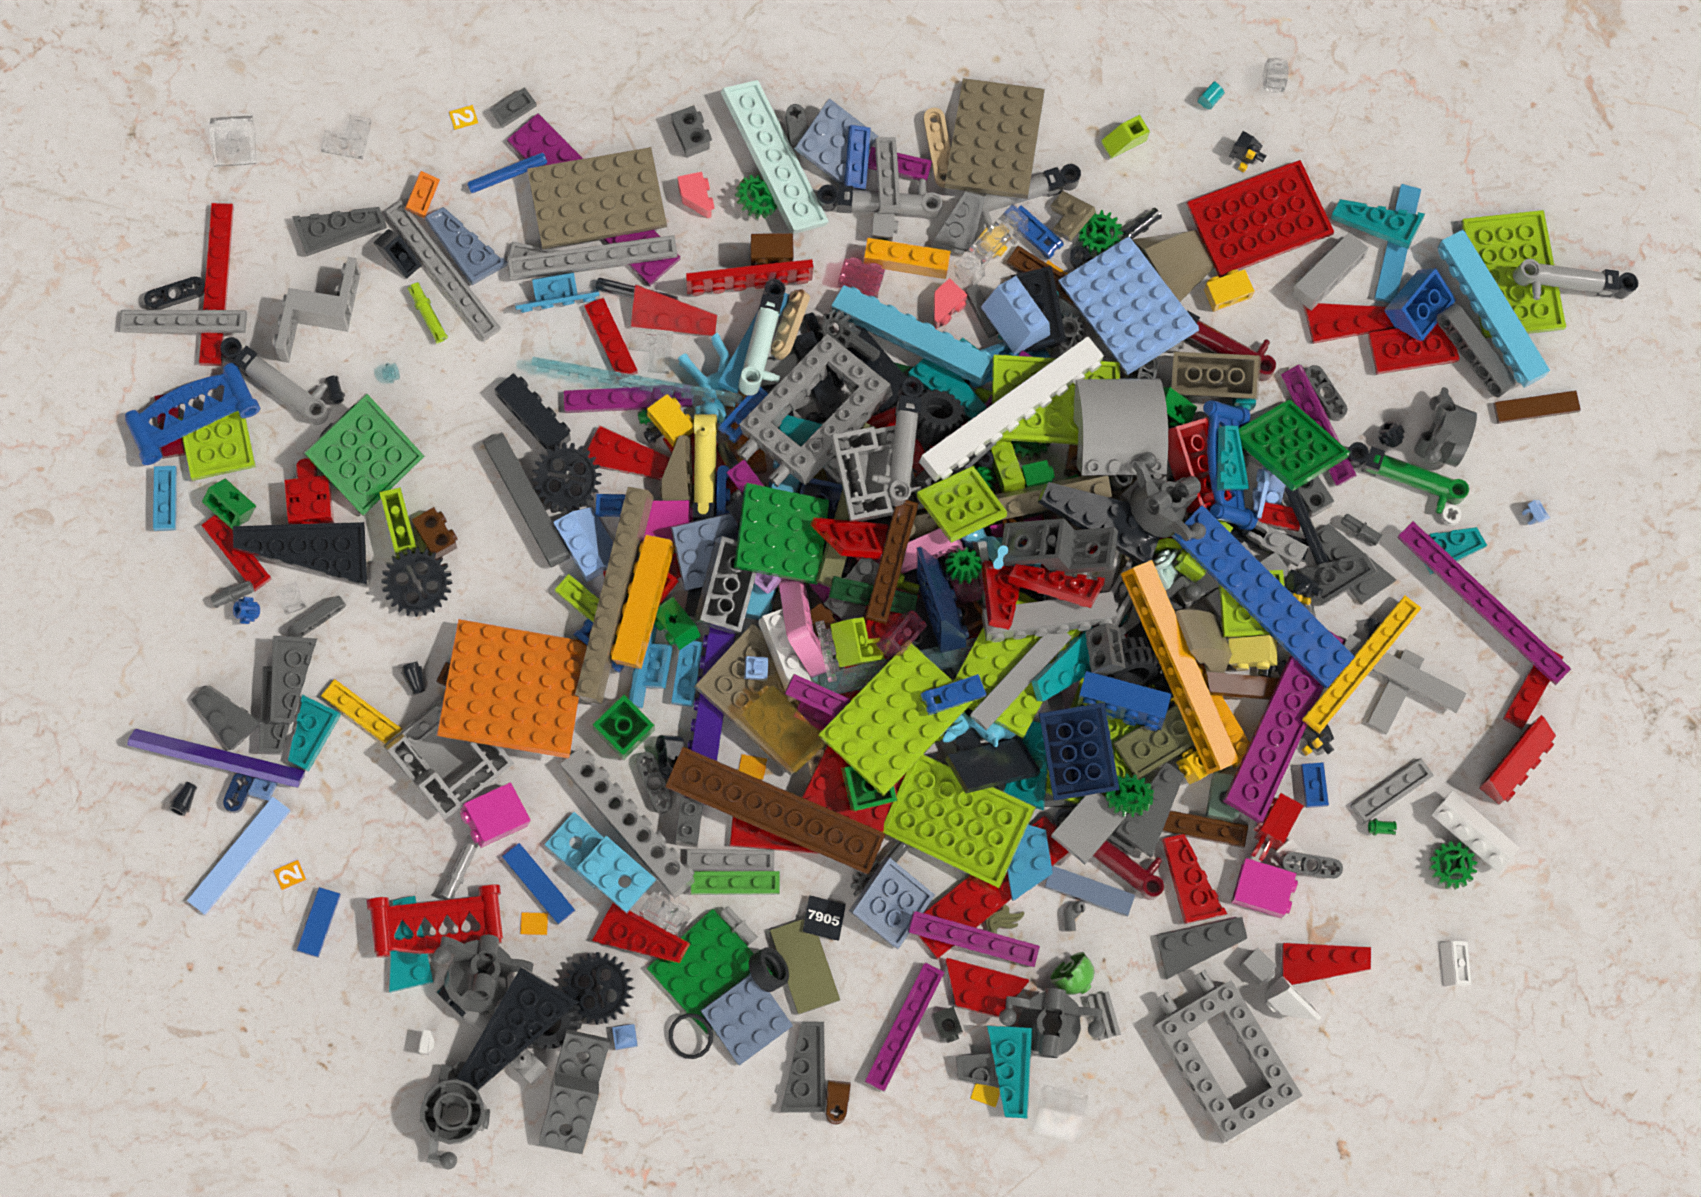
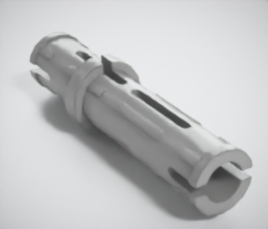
[440,835,479,900]

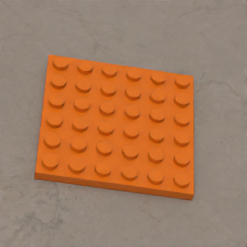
[437,619,587,758]

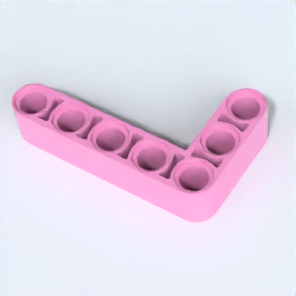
[873,528,965,574]
[779,578,833,678]

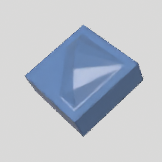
[248,777,278,801]
[612,1024,638,1050]

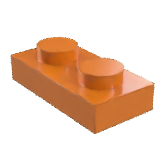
[404,171,440,218]

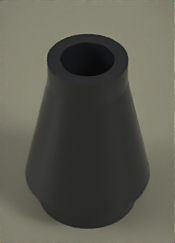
[401,661,425,695]
[169,782,197,816]

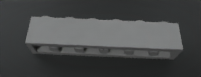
[982,592,1117,642]

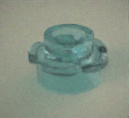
[382,362,400,383]

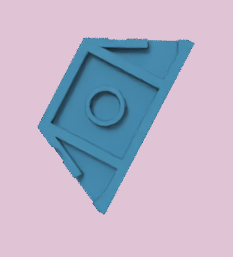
[1007,825,1053,901]

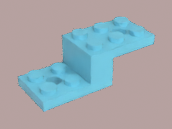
[545,812,656,914]

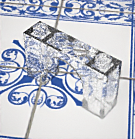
[954,204,1029,288]

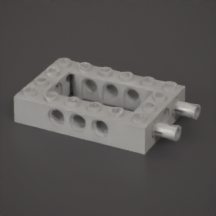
[737,334,893,487]
[1153,970,1303,1143]

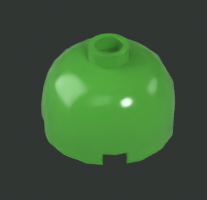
[1050,952,1095,995]

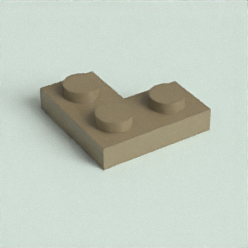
[1050,191,1096,241]

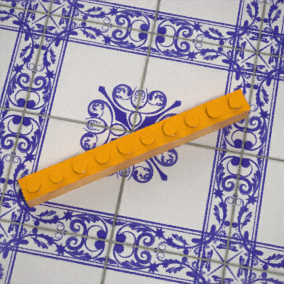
[1121,560,1239,774]

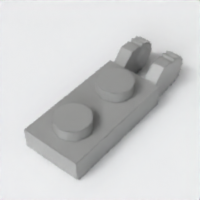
[1246,521,1308,567]

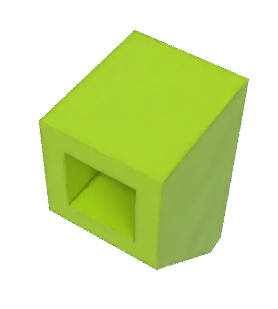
[1101,114,1150,159]

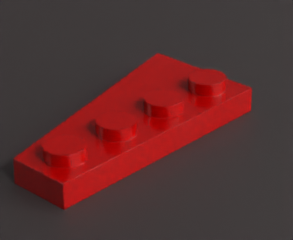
[581,426,670,480]
[982,560,1020,630]
[1282,943,1371,985]

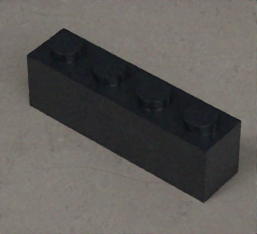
[494,373,571,451]

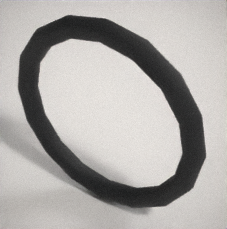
[668,1013,713,1059]

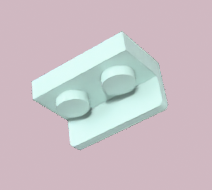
[1153,549,1178,590]

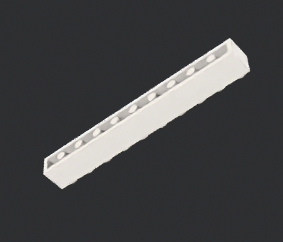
[919,337,1104,482]

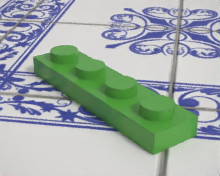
[691,871,780,895]

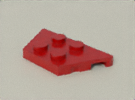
[811,518,889,559]
[946,958,1029,1018]

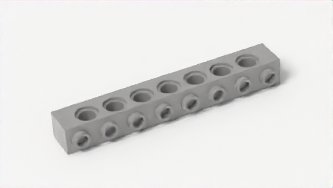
[560,747,695,899]

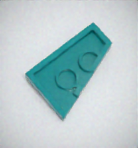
[288,694,341,772]

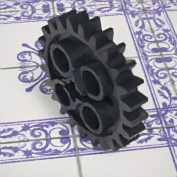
[531,442,602,512]
[381,546,453,617]
[562,952,635,1025]

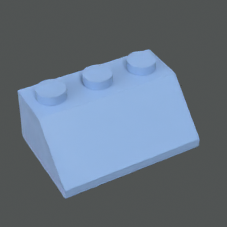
[981,276,1050,355]
[553,507,613,582]

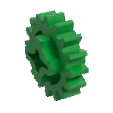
[735,174,778,219]
[1077,210,1123,256]
[1106,774,1154,817]
[1429,841,1478,890]

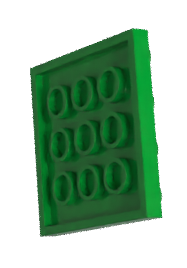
[303,393,425,516]
[1239,399,1350,491]
[734,483,829,585]
[647,909,773,1035]

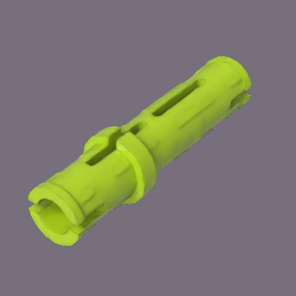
[407,282,448,344]

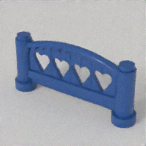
[125,363,261,465]
[1203,400,1258,530]

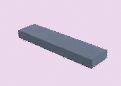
[1045,866,1135,917]

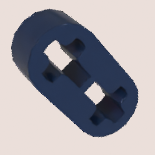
[223,773,253,814]

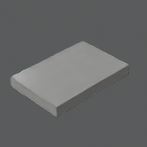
[1051,793,1127,865]

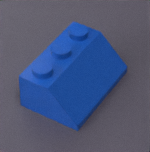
[1384,268,1456,341]

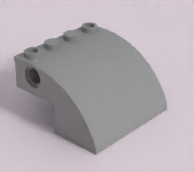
[1073,379,1168,475]
[831,425,925,521]
[383,697,514,819]

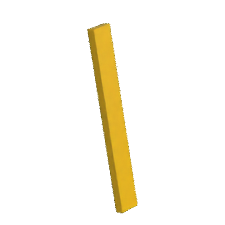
[1302,595,1422,734]

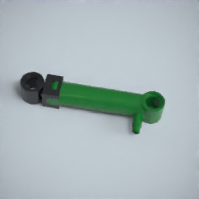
[1348,442,1470,514]

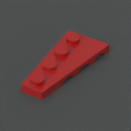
[631,284,718,336]
[1303,303,1395,344]
[1008,564,1105,608]
[1162,834,1227,925]
[592,902,690,963]

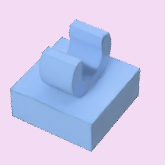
[1522,500,1550,525]
[744,656,768,681]

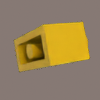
[1204,269,1255,312]
[647,394,694,447]

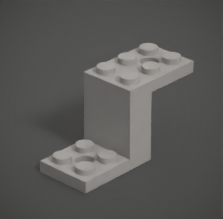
[273,257,361,363]

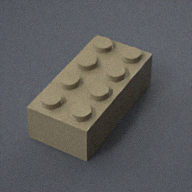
[1171,352,1261,400]

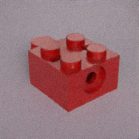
[284,458,334,524]
[1251,793,1304,862]

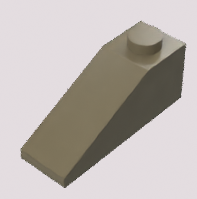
[659,435,694,501]

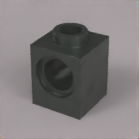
[931,1006,963,1043]

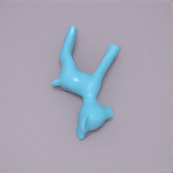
[678,333,731,425]
[961,528,1041,569]
[943,712,1016,747]

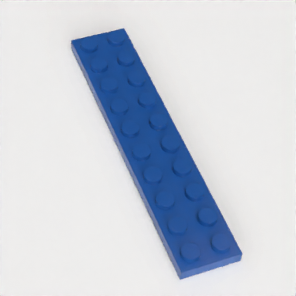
[1172,505,1355,689]

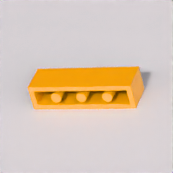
[863,238,951,279]

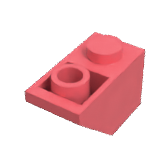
[677,172,715,218]
[933,278,967,329]

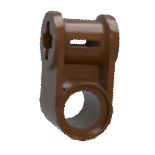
[826,1080,851,1125]

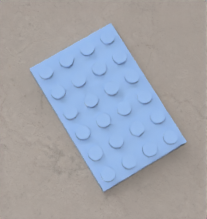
[1059,237,1199,375]

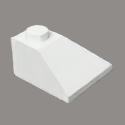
[1264,976,1321,1020]

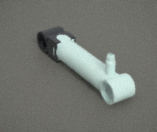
[739,279,786,395]

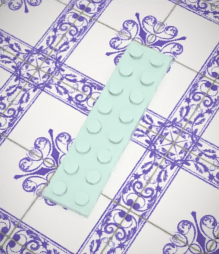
[720,80,829,234]

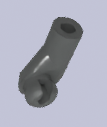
[1063,901,1086,932]

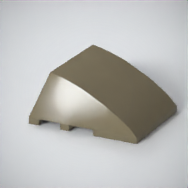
[1132,230,1215,302]
[1175,607,1232,673]

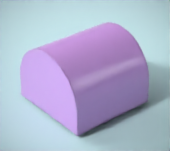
[754,573,782,594]

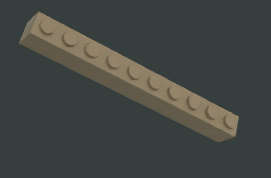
[909,475,1112,539]
[575,487,654,704]

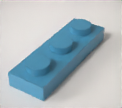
[153,466,177,531]
[671,641,703,707]

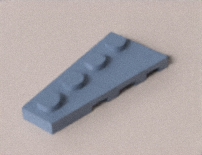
[425,207,508,285]

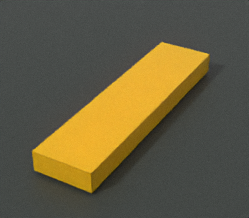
[321,679,403,744]

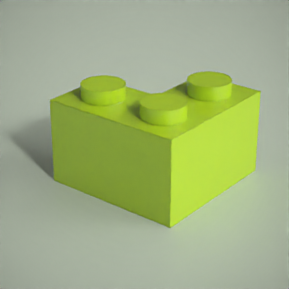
[830,618,885,667]

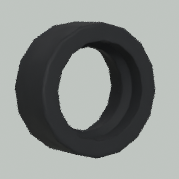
[748,947,789,992]

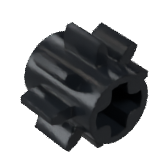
[1378,421,1405,448]

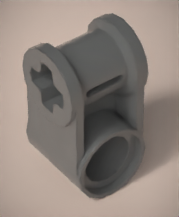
[785,104,809,147]

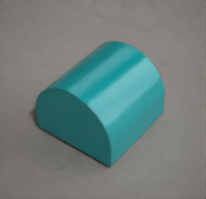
[1198,81,1225,110]

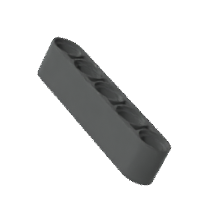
[1437,303,1516,398]

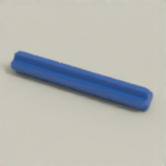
[468,153,547,193]

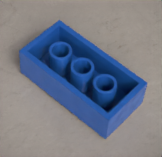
[1077,671,1171,731]

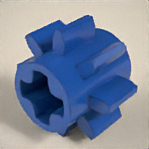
[233,596,260,624]

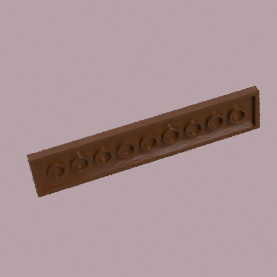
[665,746,886,875]

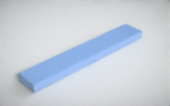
[187,797,291,915]

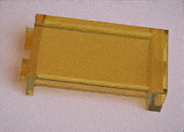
[741,684,826,773]

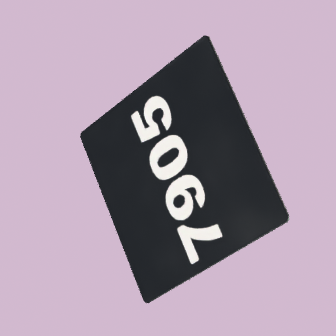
[803,895,846,941]

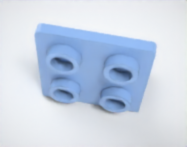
[1252,465,1285,518]

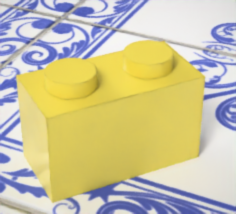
[1229,635,1277,671]

